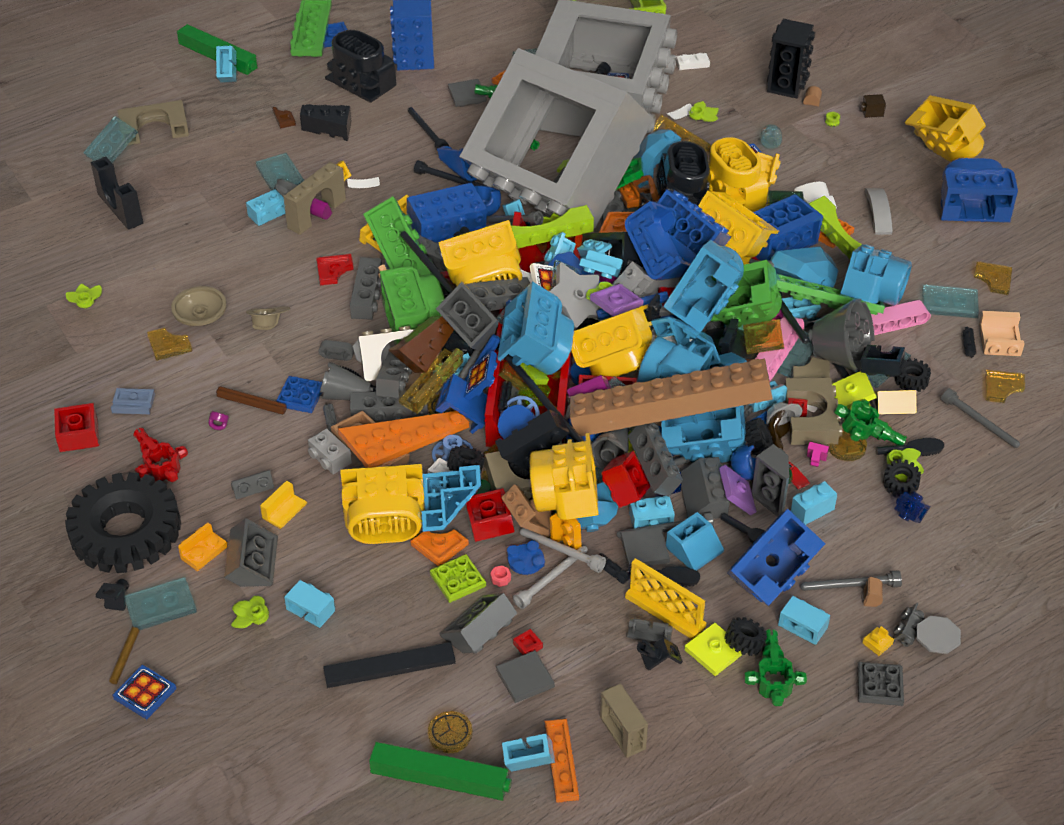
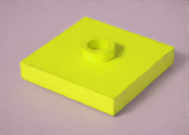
[832,371,877,408]
[684,623,743,676]

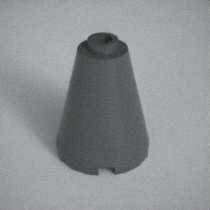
[319,362,374,401]
[591,428,629,470]

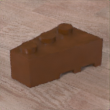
[389,316,454,373]

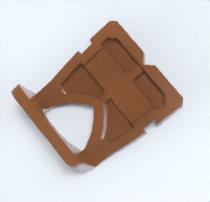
[632,175,660,202]

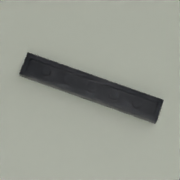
[323,642,456,688]

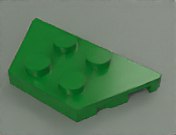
[616,158,644,190]

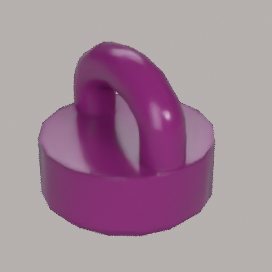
[208,411,229,430]

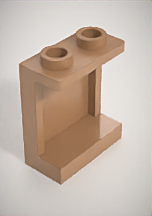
[501,485,555,537]

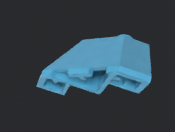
[634,129,681,188]
[770,247,839,287]
[651,317,721,365]
[422,465,481,532]
[553,482,618,532]

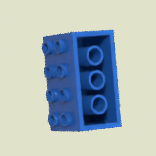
[390,0,434,70]
[407,183,487,243]

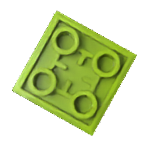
[430,554,486,603]

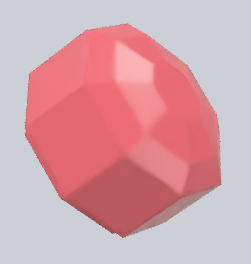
[490,565,511,587]

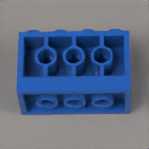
[657,190,731,259]
[753,194,823,261]

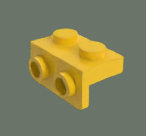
[757,152,780,188]

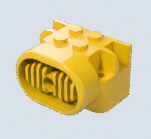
[905,95,986,162]
[708,137,768,212]
[699,191,779,265]
[438,220,523,287]
[571,304,652,377]
[530,433,599,520]
[340,464,425,544]

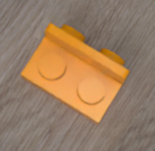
[550,512,581,550]
[178,523,228,571]

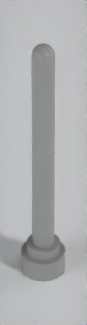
[520,528,606,573]
[513,546,588,609]

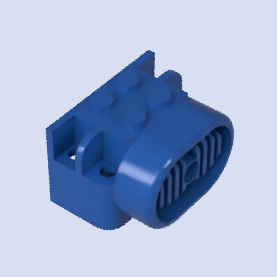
[940,158,1018,222]
[727,509,826,606]

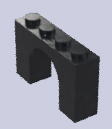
[90,156,144,230]

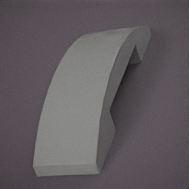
[865,188,892,235]

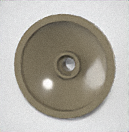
[171,286,227,326]

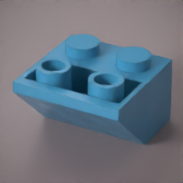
[666,512,724,571]

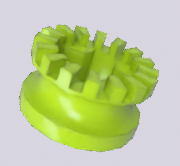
[825,112,841,127]

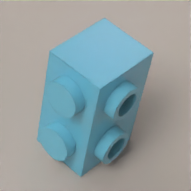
[246,189,286,226]
[791,481,837,525]
[629,496,675,528]

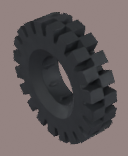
[65,472,181,573]

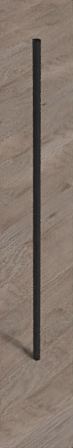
[400,231,584,442]

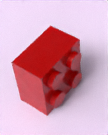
[54,403,99,452]
[601,450,650,508]
[466,488,515,542]

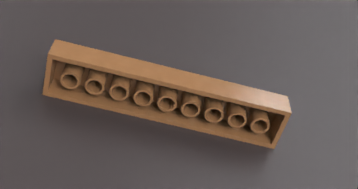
[570,358,773,436]

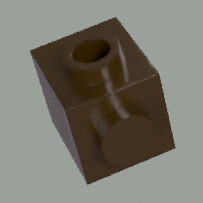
[860,94,886,118]

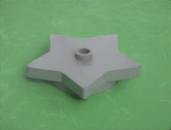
[549,263,602,330]

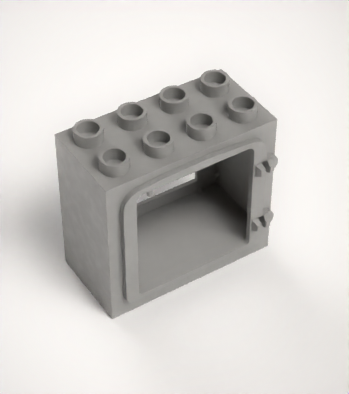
[535,0,677,137]
[459,48,654,228]

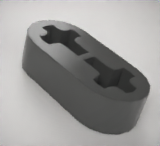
[318,340,354,361]

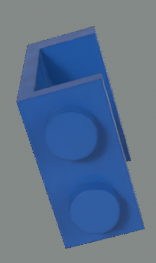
[435,374,488,434]

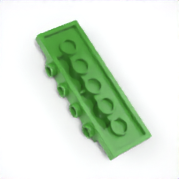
[290,0,332,57]
[363,196,433,276]
[776,274,885,315]

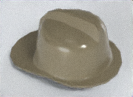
[246,306,290,330]

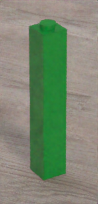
[177,24,258,75]
[369,742,512,801]

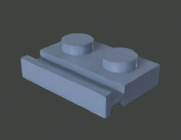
[111,388,155,415]

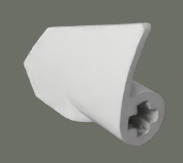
[794,182,836,206]

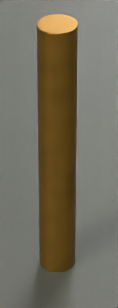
[109,627,139,684]

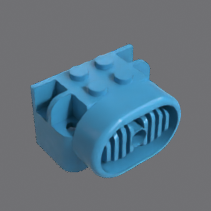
[663,240,744,333]
[840,244,912,306]
[498,281,574,375]
[637,337,714,382]
[661,405,746,463]

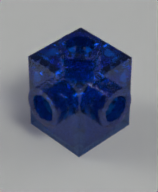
[894,491,931,523]

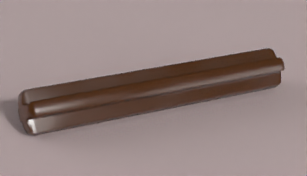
[216,386,287,415]

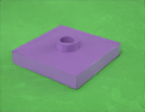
[590,284,644,317]
[719,465,757,515]

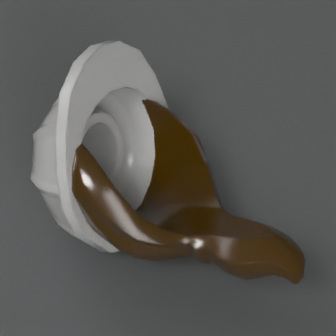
[766,402,803,450]

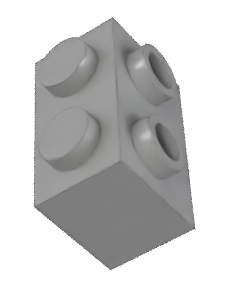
[612,261,654,297]
[308,428,352,474]

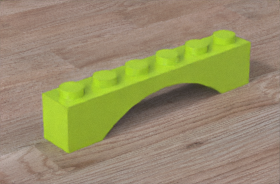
[809,195,862,260]
[487,205,594,248]

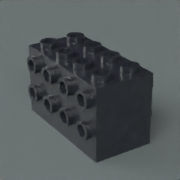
[767,19,816,99]

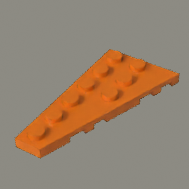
[338,411,469,468]

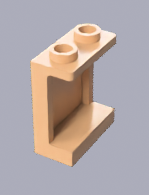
[979,311,1024,356]

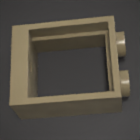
[600,684,648,758]

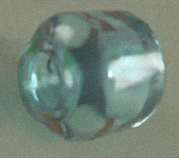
[761,125,782,149]

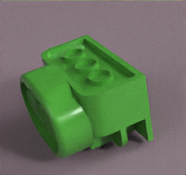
[710,260,782,327]
[380,266,445,346]

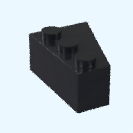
[300,104,352,141]
[495,410,570,471]

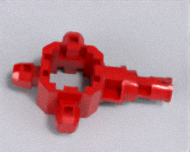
[133,428,188,482]

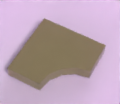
[791,357,830,378]

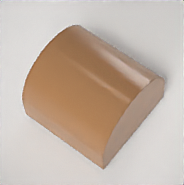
[803,86,822,106]
[863,577,883,607]

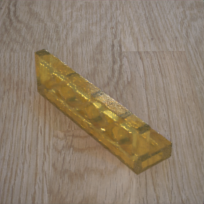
[653,114,711,153]
[399,348,463,414]

